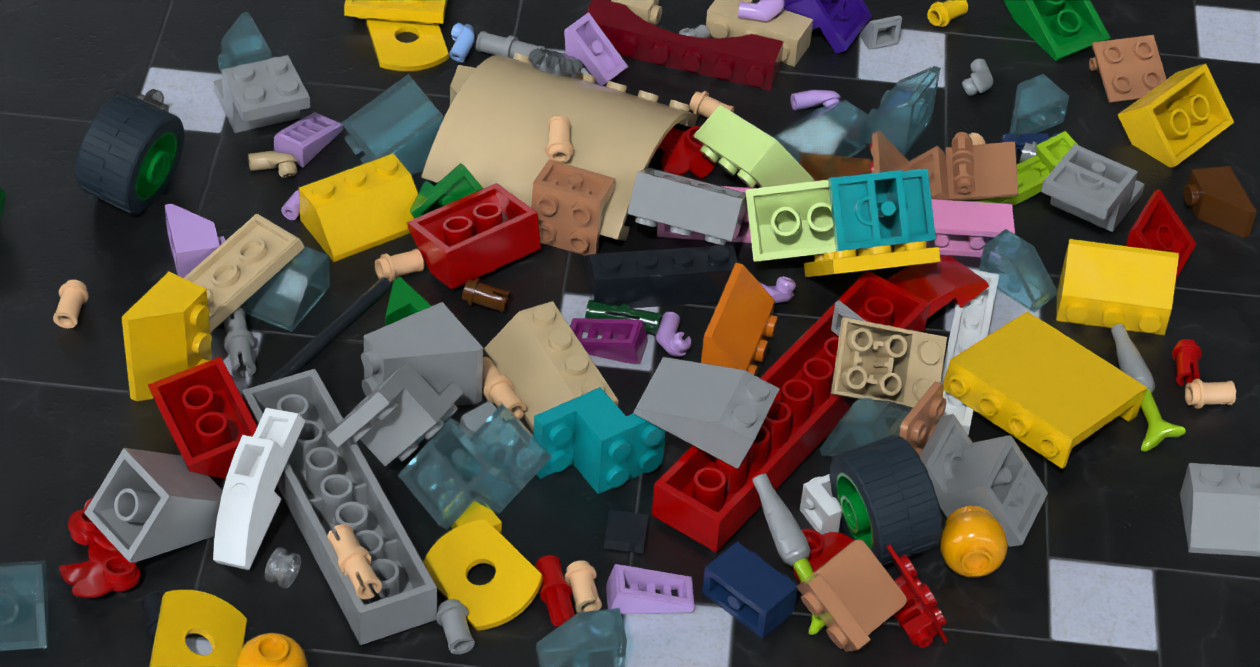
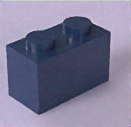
[702,542,798,639]

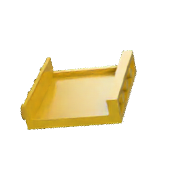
[943,311,1148,468]

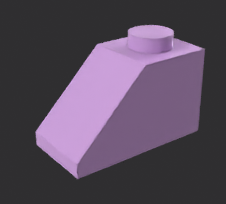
[165,204,225,278]

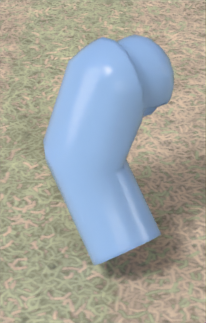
[449,23,475,62]

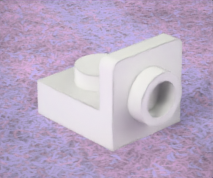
[800,474,842,535]

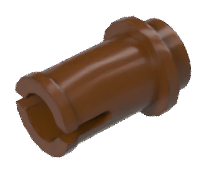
[462,278,511,313]

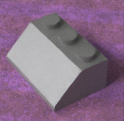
[627,168,747,245]
[1180,463,1260,557]

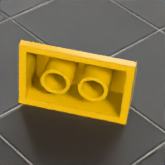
[1118,63,1234,168]
[299,153,418,262]
[1056,239,1179,335]
[122,272,212,402]

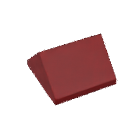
[1126,189,1197,279]

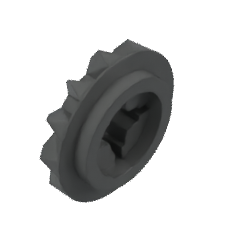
[528,48,583,77]

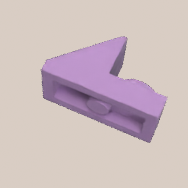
[564,12,628,86]

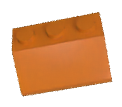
[701,263,779,376]

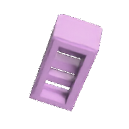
[274,112,343,167]
[606,564,695,614]

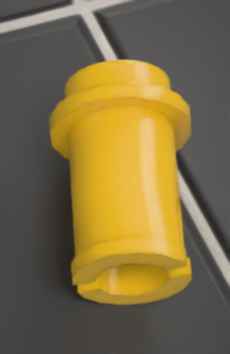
[927,0,968,27]

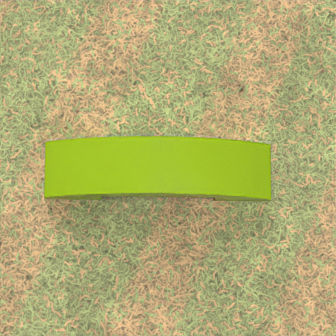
[960,131,1079,206]

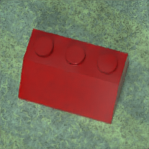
[407,183,541,289]
[148,356,257,479]

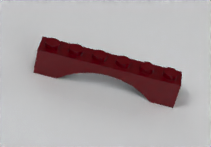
[585,0,784,91]

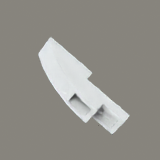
[213,408,305,570]

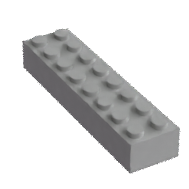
[242,369,437,645]

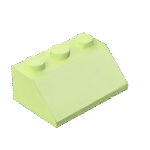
[693,105,814,189]
[745,180,863,262]

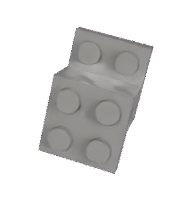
[214,55,310,133]
[1041,144,1145,232]
[328,361,463,466]
[920,414,1048,547]

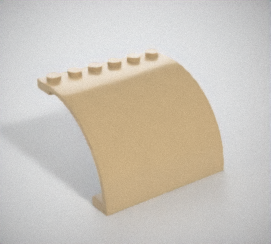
[421,53,698,241]

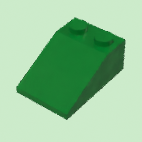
[1003,0,1111,61]

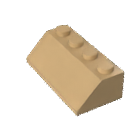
[484,301,619,433]

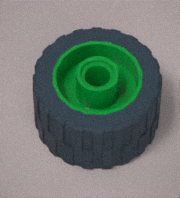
[75,93,185,215]
[829,435,942,566]

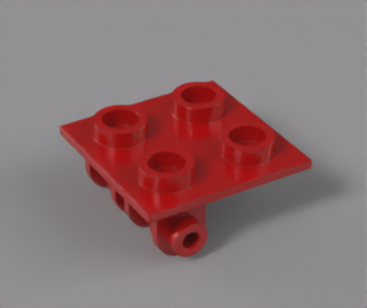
[886,544,948,648]

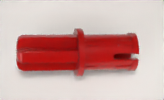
[535,555,576,630]

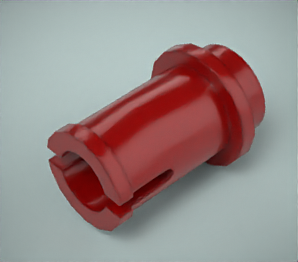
[1172,339,1202,387]

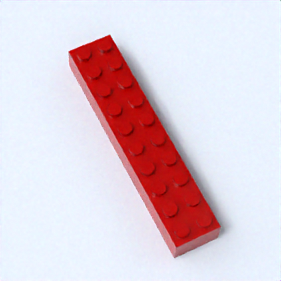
[652,270,930,552]

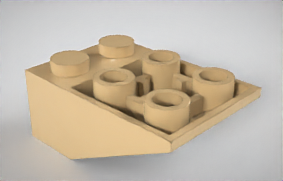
[831,317,947,411]

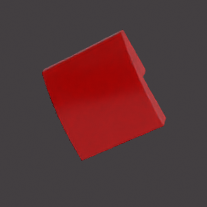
[887,255,989,318]

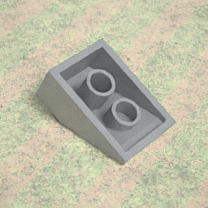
[633,357,779,469]

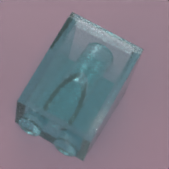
[341,74,444,175]

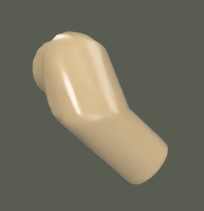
[248,151,298,178]

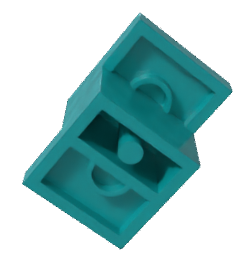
[828,168,936,251]
[532,387,666,494]

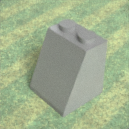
[361,302,483,406]
[84,448,223,562]

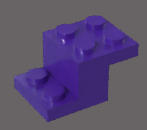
[776,0,872,54]

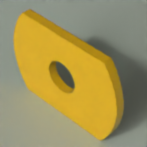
[366,18,449,71]
[423,519,543,631]
[149,590,247,667]

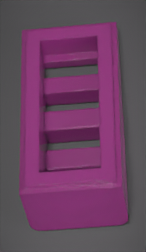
[570,318,648,364]

